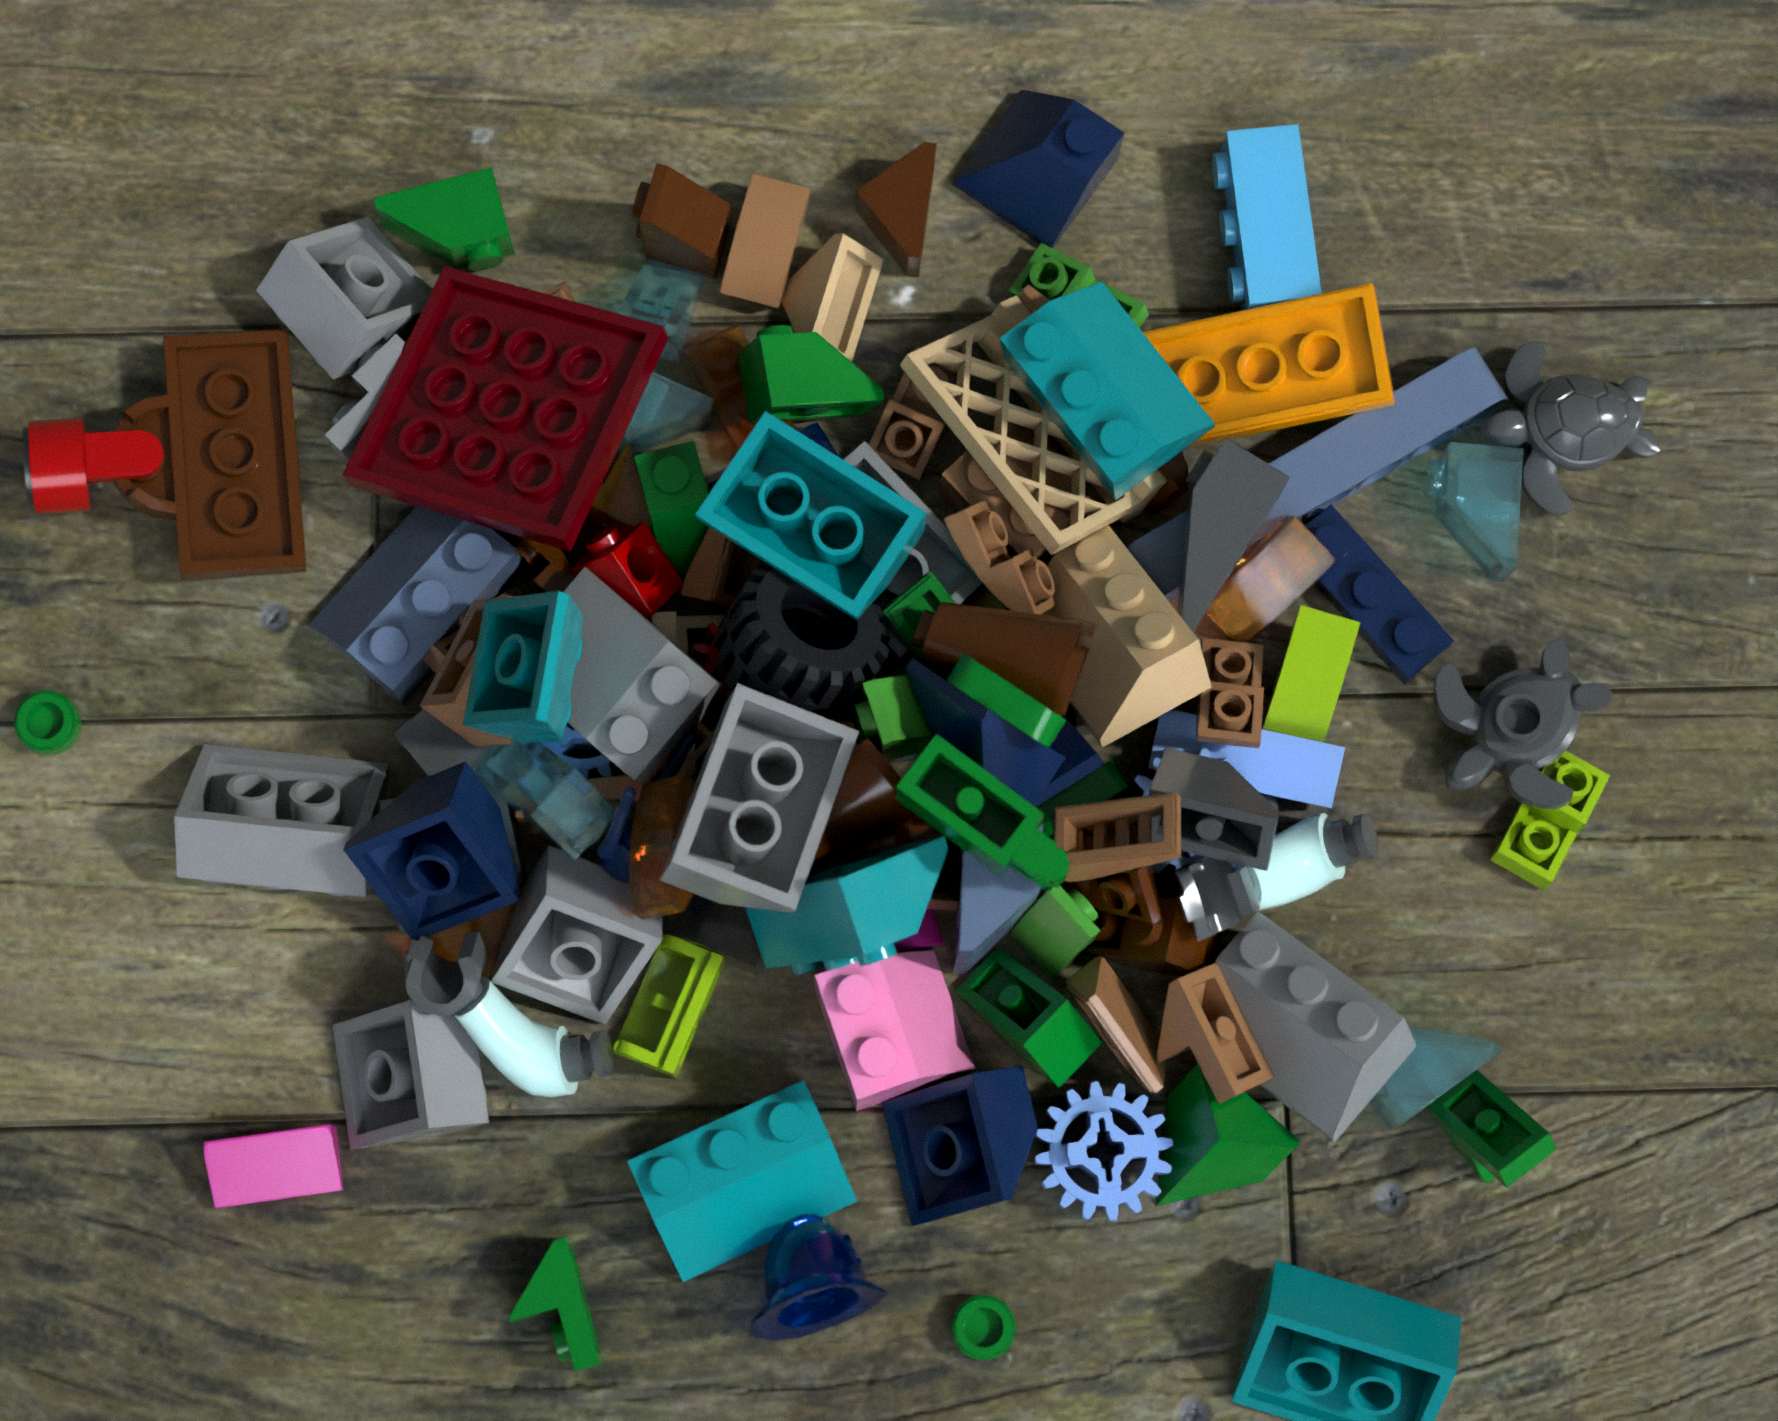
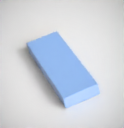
[1148,710,1345,809]

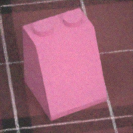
[815,950,976,1111]

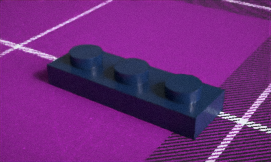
[1283,504,1454,685]

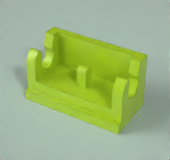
[612,934,726,1079]

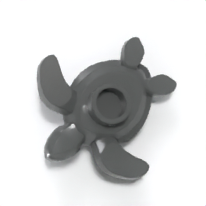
[1479,341,1659,516]
[1433,638,1613,809]

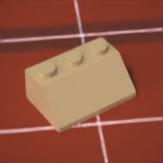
[1043,525,1212,748]

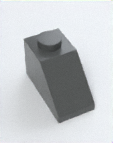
[1149,748,1279,871]

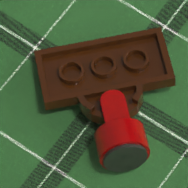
[22,330,306,580]

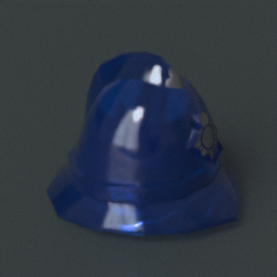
[748,1214,887,1341]

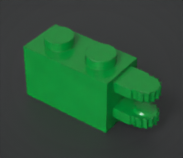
[896,734,1071,891]

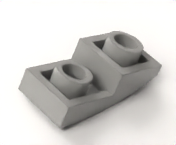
[324,334,406,464]

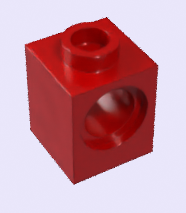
[571,522,683,618]

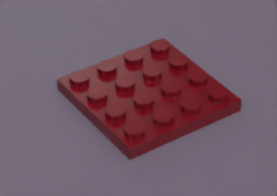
[342,266,668,552]

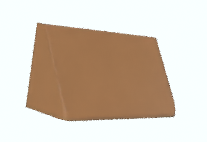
[1065,956,1166,1093]

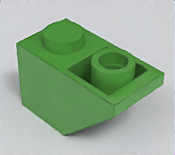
[853,671,935,762]

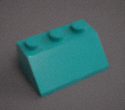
[999,282,1215,501]
[695,411,927,620]
[745,836,949,975]
[627,1080,857,1282]
[1232,1260,1461,1421]

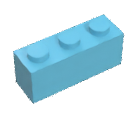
[1212,124,1322,311]

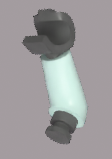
[1175,813,1379,942]
[404,931,614,1097]

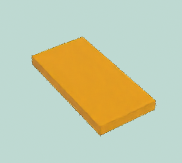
[1142,283,1396,448]

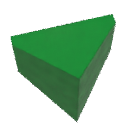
[1156,1063,1301,1206]

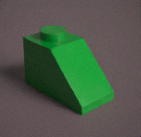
[373,167,515,271]
[737,325,884,424]
[634,440,709,587]
[954,947,1103,1088]

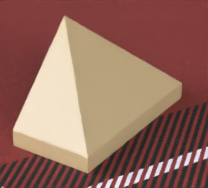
[782,233,884,362]

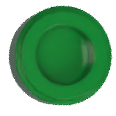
[14,690,82,755]
[951,1295,1016,1360]

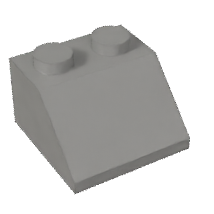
[256,217,432,379]
[491,846,663,1025]
[333,1000,489,1150]

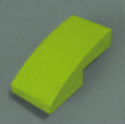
[1262,605,1361,743]
[1490,751,1610,891]

